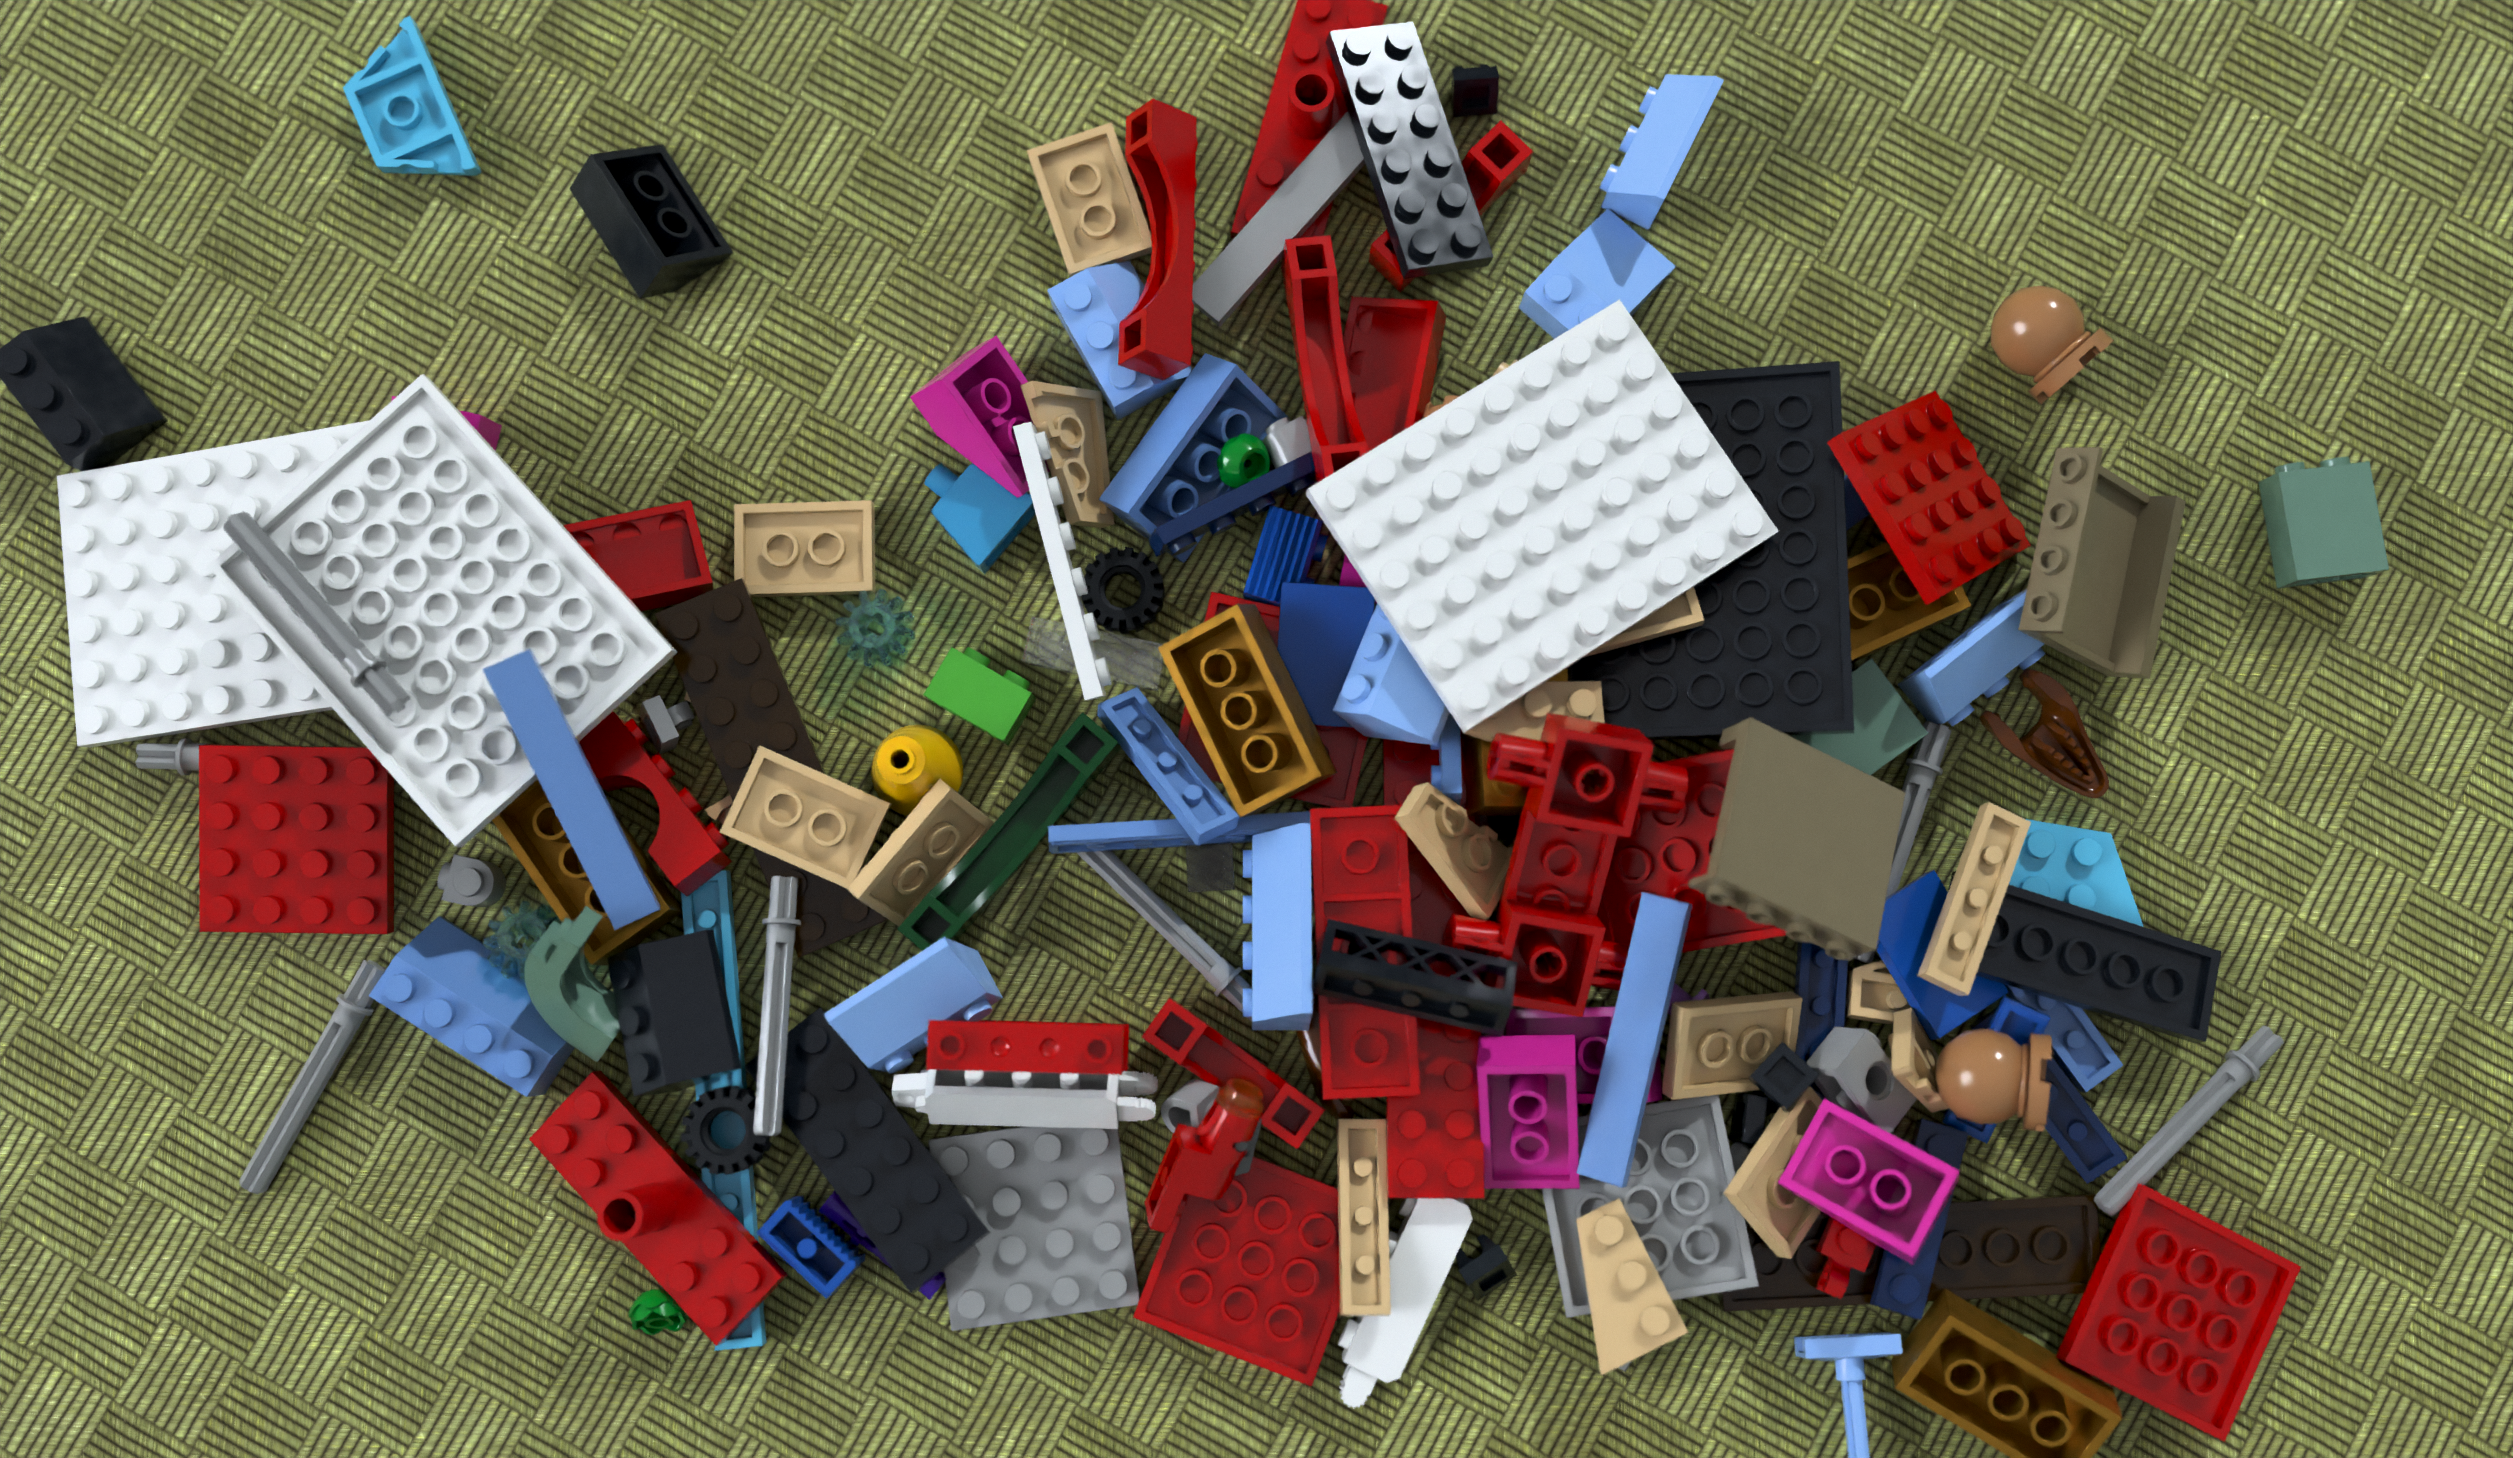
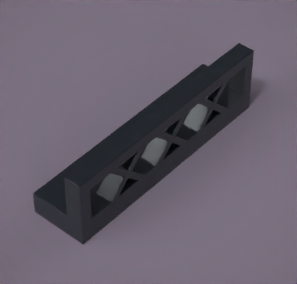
[1312,919,1518,1037]

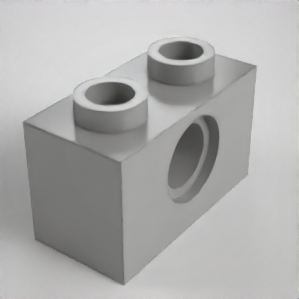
[1806,1027,1917,1134]

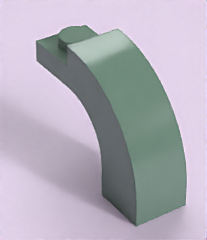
[524,906,620,1062]

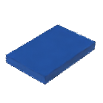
[1277,582,1375,727]
[1876,870,2009,1040]

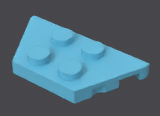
[343,16,482,176]
[2009,819,2143,927]

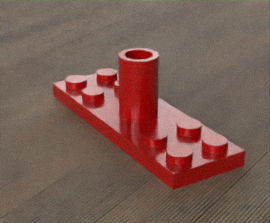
[1231,0,1388,238]
[1310,805,1420,1099]
[529,1070,788,1346]

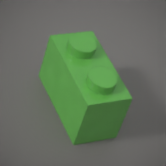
[923,647,1036,746]

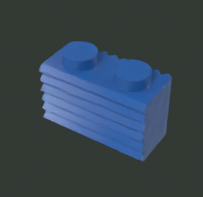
[1243,506,1328,607]
[757,1195,865,1299]

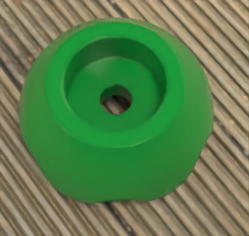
[1217,433,1270,489]
[628,1289,690,1335]

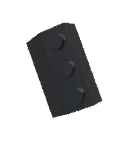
[569,144,733,299]
[0,316,168,471]
[607,930,742,1097]

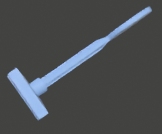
[1794,1332,1903,1458]

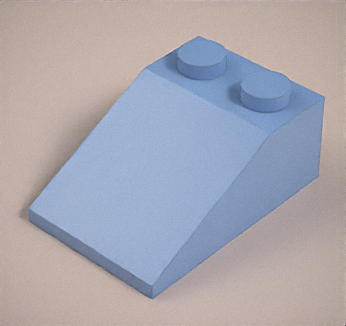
[1519,209,1676,339]

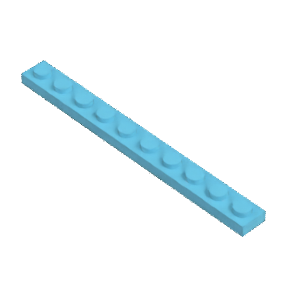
[681,870,766,1351]

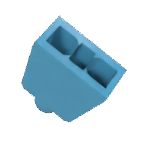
[924,463,1036,574]

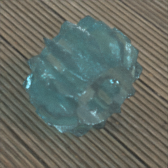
[836,589,916,668]
[483,900,562,982]

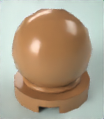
[1991,286,2114,405]
[1934,1028,2052,1132]

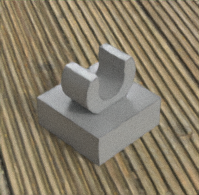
[639,695,695,754]

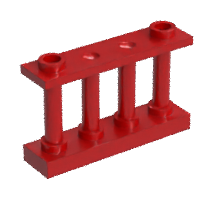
[926,1020,1130,1075]

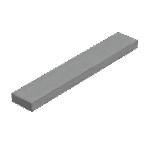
[1192,112,1365,327]

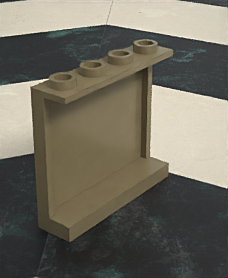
[2018,447,2186,679]
[1688,717,1906,960]

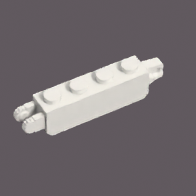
[892,1069,1158,1129]
[1338,1198,1473,1409]

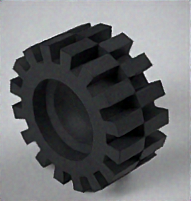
[1081,547,1165,634]
[681,1086,772,1175]

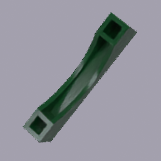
[898,712,1122,951]

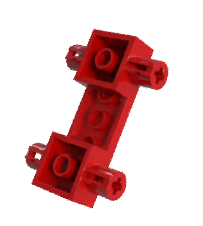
[1443,712,1689,1017]

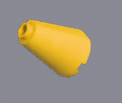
[871,725,963,816]

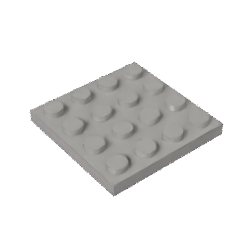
[1542,1095,1759,1318]
[929,1126,1140,1331]

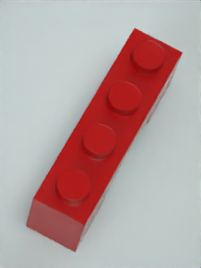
[1369,120,1533,293]
[578,711,732,896]
[1142,998,1325,1149]

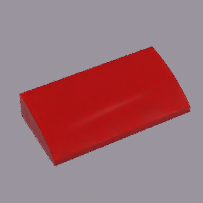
[1343,297,1447,451]
[563,500,713,611]

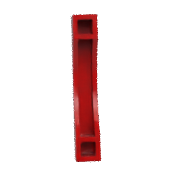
[1118,98,1198,380]
[1281,235,1369,483]

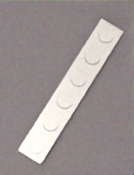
[1013,422,1112,701]

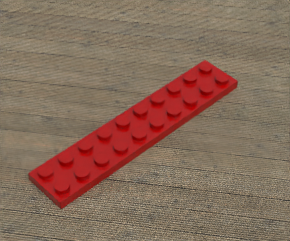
[1382,728,1485,1198]

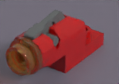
[1144,1078,1263,1233]

